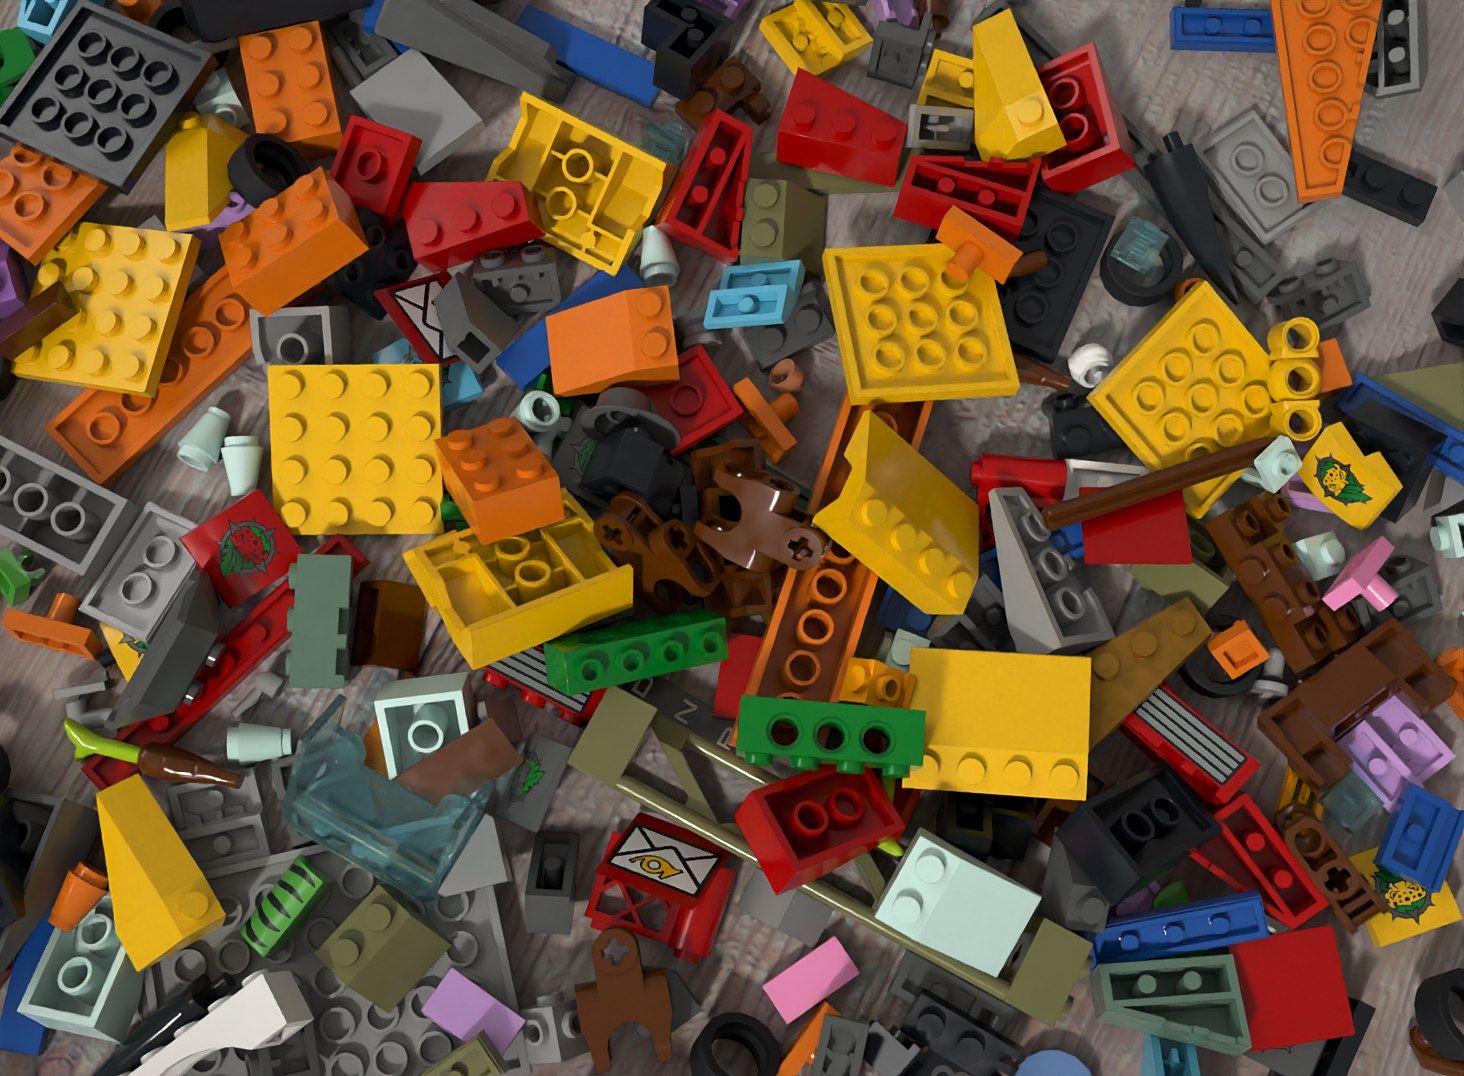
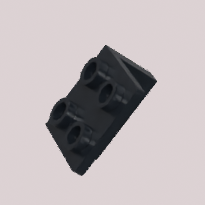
[321,204,418,321]

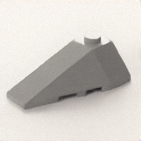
[249,305,352,379]
[988,487,1116,656]

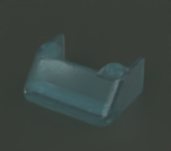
[282,694,495,902]

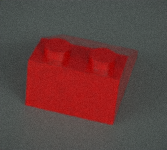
[1035,41,1137,196]
[734,764,906,896]

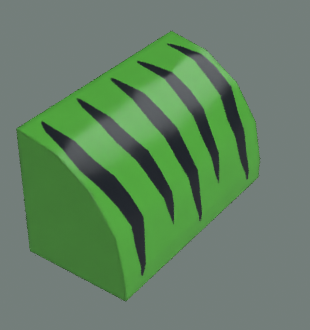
[240,854,336,957]

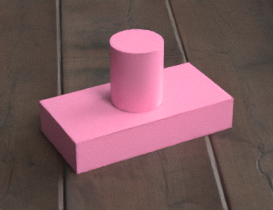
[1322,536,1399,612]

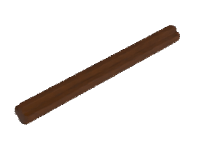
[1042,436,1276,531]

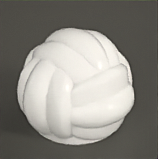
[1068,343,1115,388]

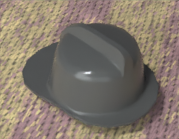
[580,387,681,451]

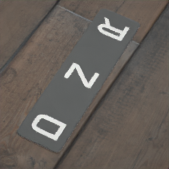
[622,675,736,753]

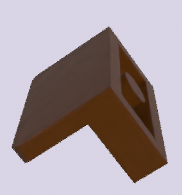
[350,579,426,672]

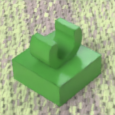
[0,547,46,607]

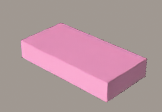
[762,935,860,1024]

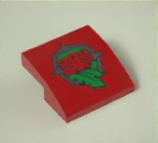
[179,488,304,609]

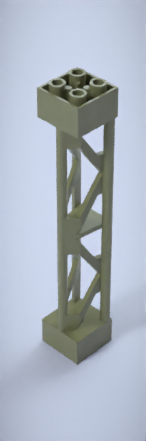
[567,686,1094,1028]

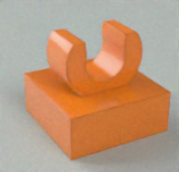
[1206,620,1271,680]

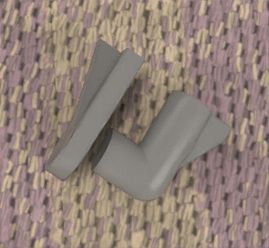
[1243,642,1289,707]
[52,670,121,736]

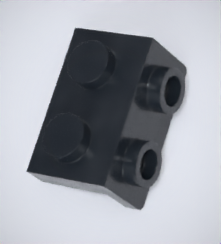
[1041,387,1128,460]

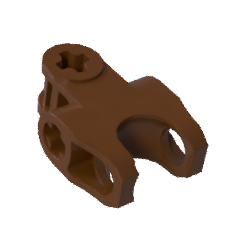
[693,462,834,572]
[593,491,722,615]
[1274,800,1390,936]
[575,926,673,1074]

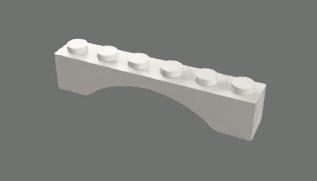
[119,969,314,1076]

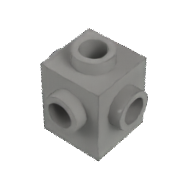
[520,991,590,1065]

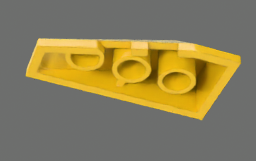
[972,8,1067,162]
[165,111,263,232]
[96,773,226,974]

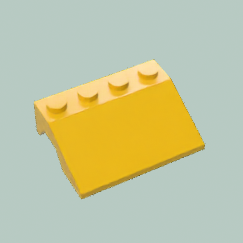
[485,91,679,277]
[812,410,979,615]
[412,492,633,671]
[902,647,1091,801]

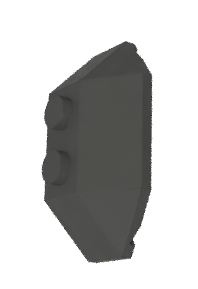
[1363,0,1428,100]
[103,569,226,730]

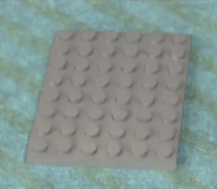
[144,807,533,1076]

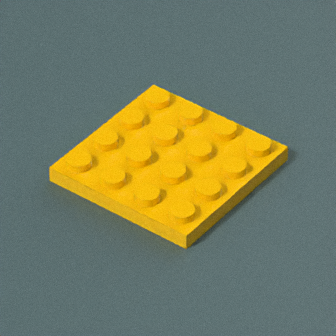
[10,221,202,398]
[822,243,1020,405]
[1086,280,1297,519]
[267,364,446,535]

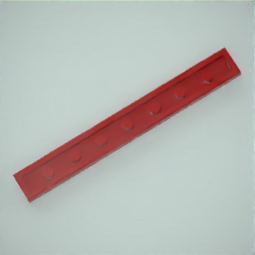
[80,533,371,791]

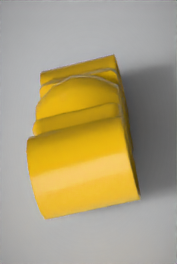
[1266,317,1323,442]

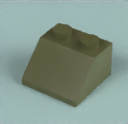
[740,178,825,278]
[1127,513,1234,617]
[314,883,453,1014]

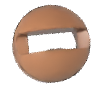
[769,358,806,395]

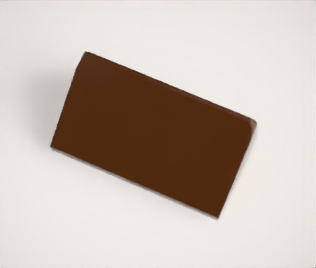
[0,280,77,361]

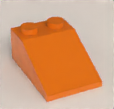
[546,285,680,398]

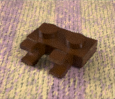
[675,56,771,134]

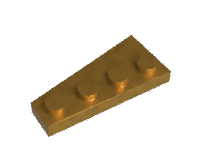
[1084,596,1213,756]

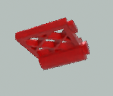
[969,452,1067,555]
[584,831,736,964]

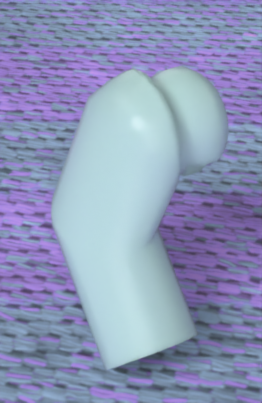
[532,413,573,464]

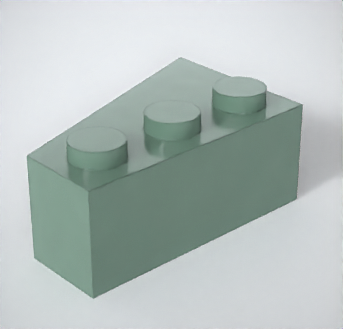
[285,554,354,689]
[1089,954,1252,1057]

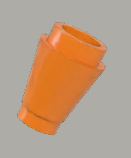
[47,861,109,933]

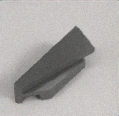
[374,0,577,103]

